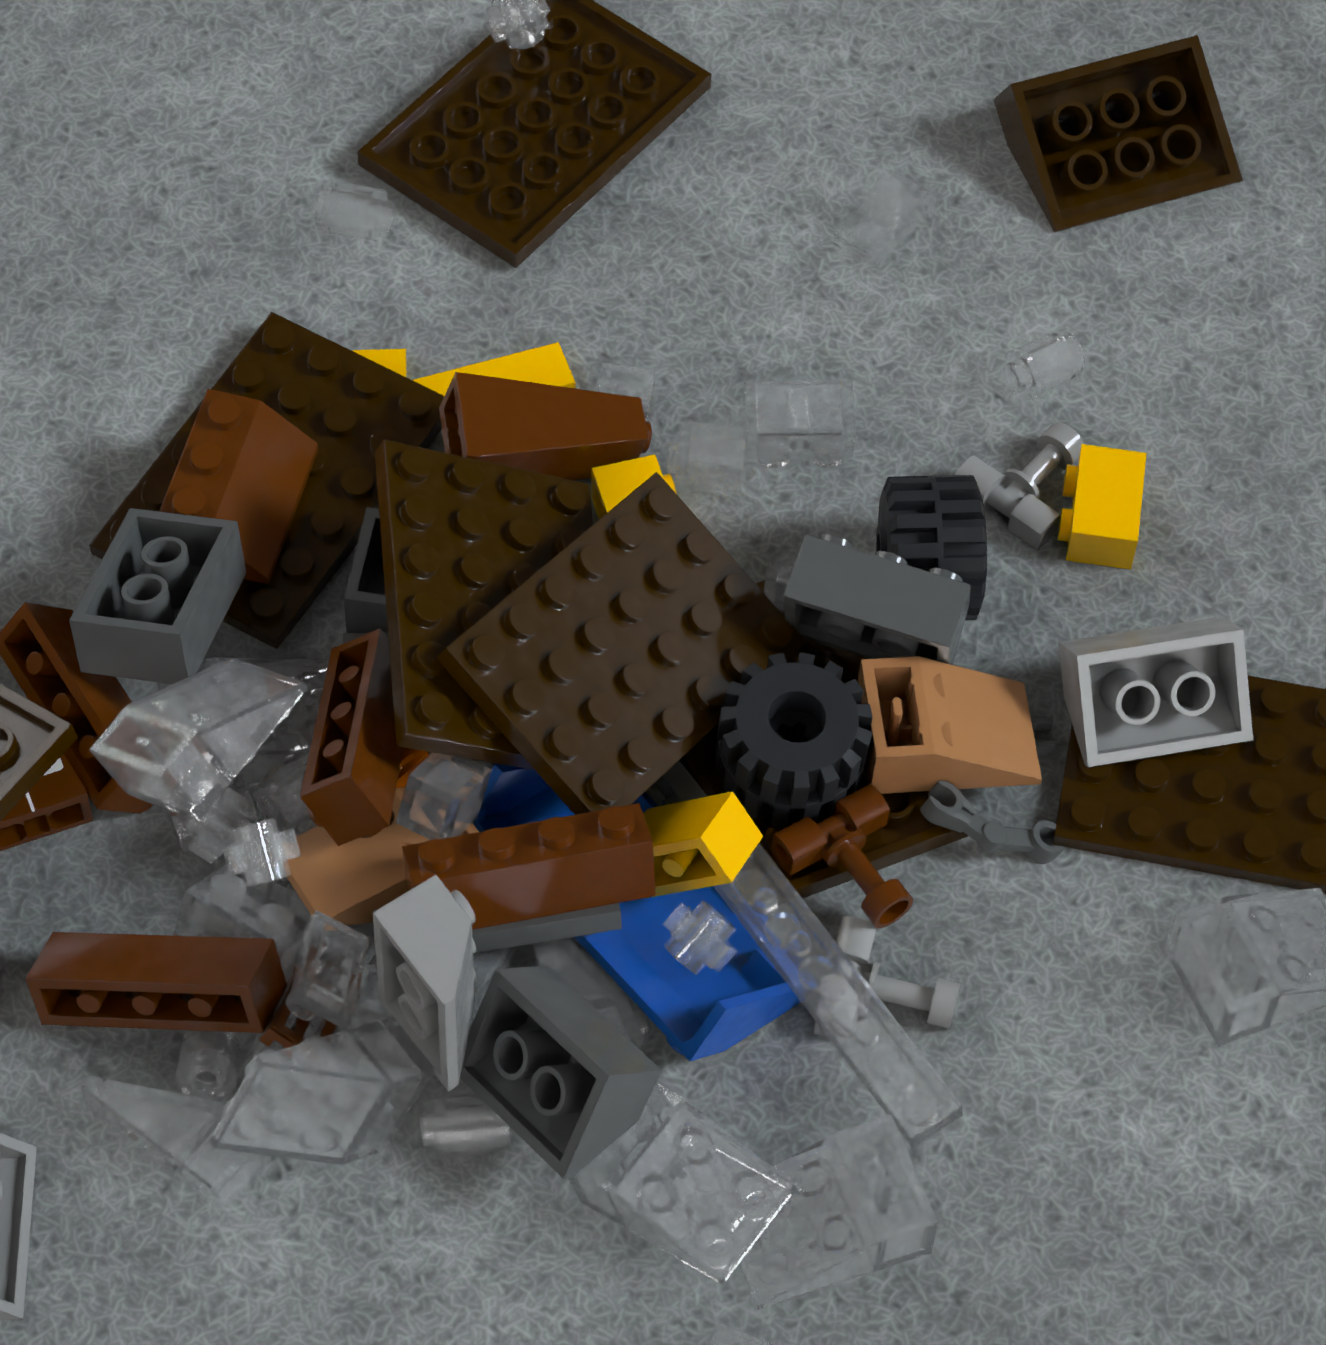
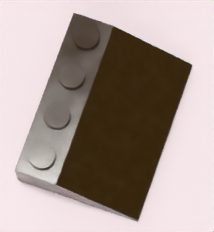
[993,35,1243,232]

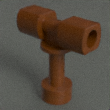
[771,784,913,928]

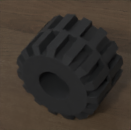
[876,475,987,620]
[715,653,873,827]

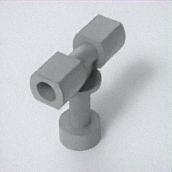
[954,422,1084,550]
[814,917,961,1042]

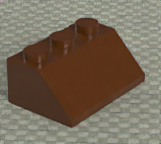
[159,389,319,584]

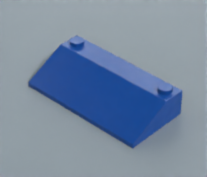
[465,764,827,1061]

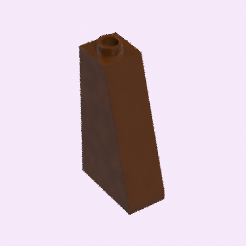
[439,372,652,480]

